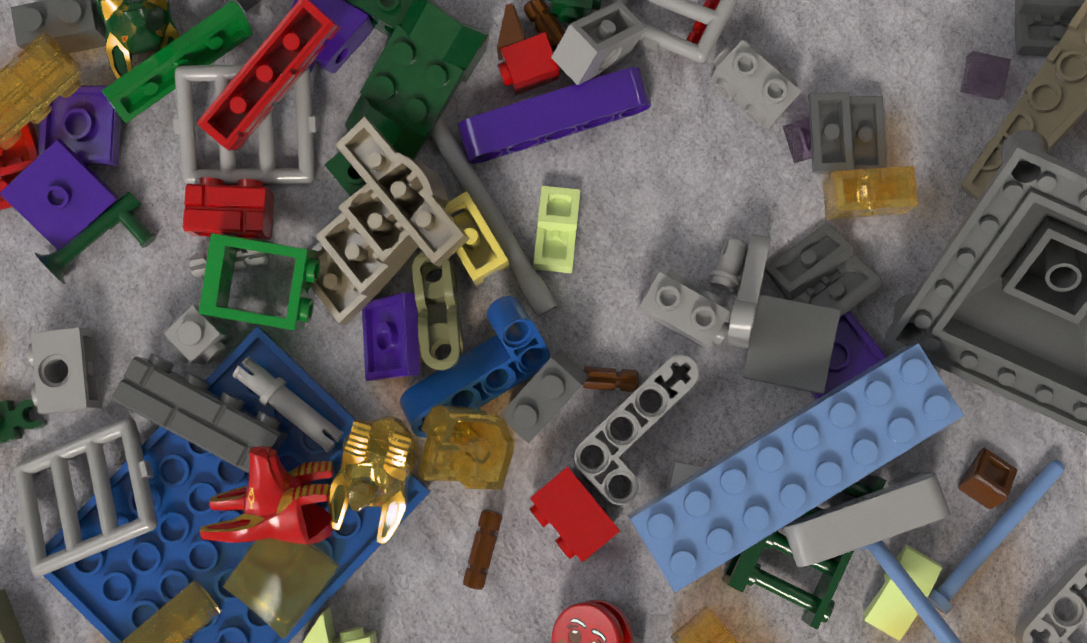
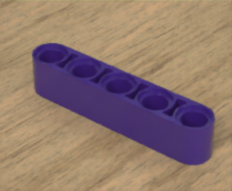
[458,67,652,164]

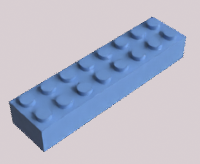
[627,343,964,593]

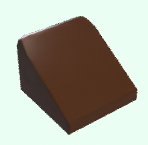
[497,3,526,60]
[958,447,1018,509]

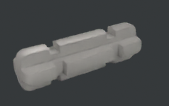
[189,248,269,278]

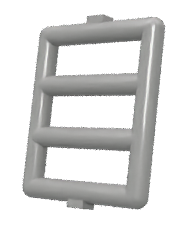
[609,0,738,63]
[172,65,318,185]
[14,417,157,576]

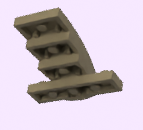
[293,117,470,326]

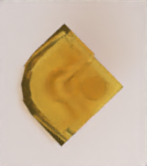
[418,405,514,490]

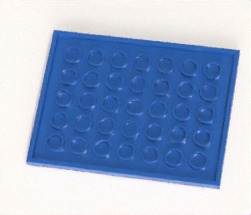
[29,326,431,643]

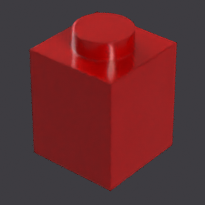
[497,32,559,96]

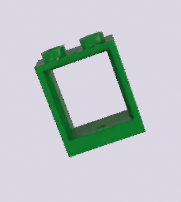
[198,233,320,331]

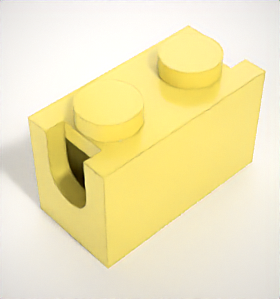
[445,191,510,287]

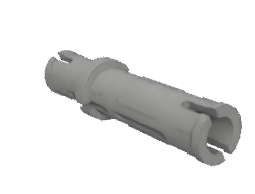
[232,356,345,453]

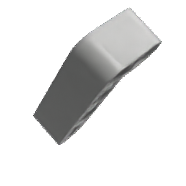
[573,355,699,506]
[783,472,951,567]

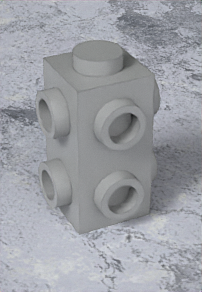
[711,39,802,130]
[637,271,730,349]

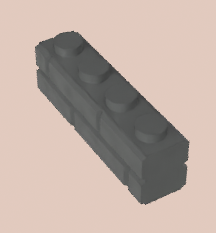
[112,354,287,473]

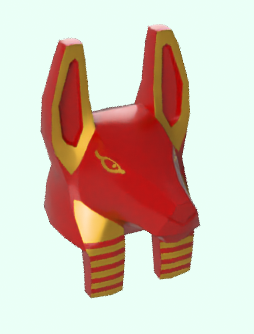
[200,446,334,545]

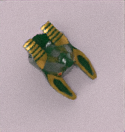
[95,0,180,79]

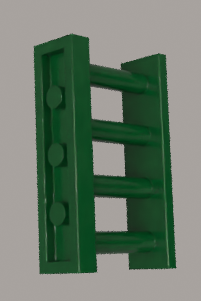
[722,475,887,630]

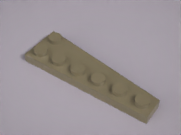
[961,0,1087,201]

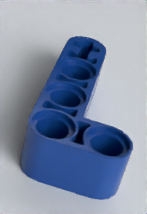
[400,296,550,438]

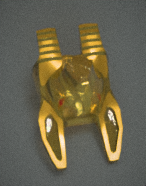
[328,416,418,544]

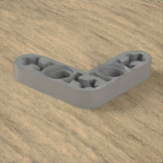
[728,234,771,349]
[1014,560,1087,643]

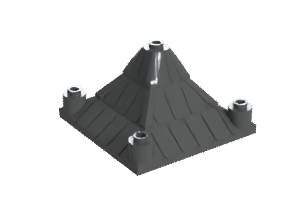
[884,130,1087,434]

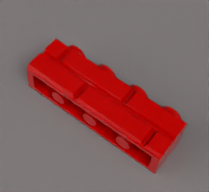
[196,0,342,151]

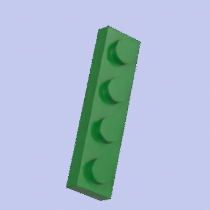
[101,0,253,123]

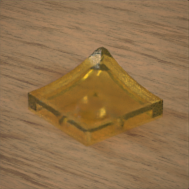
[222,538,341,639]

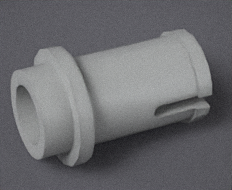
[709,239,748,292]

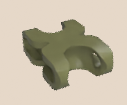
[412,252,465,371]

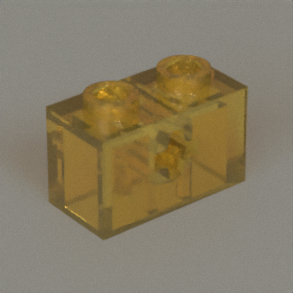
[822,166,918,220]

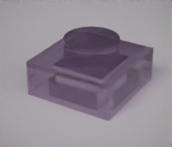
[960,51,1011,101]
[782,117,812,164]

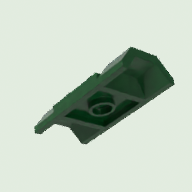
[345,0,489,160]

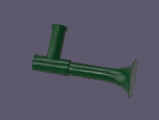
[35,191,156,284]

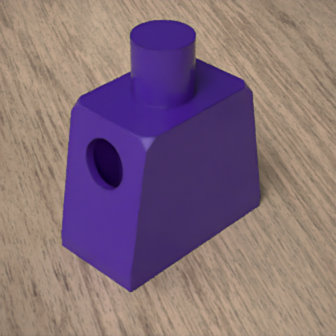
[290,0,374,74]

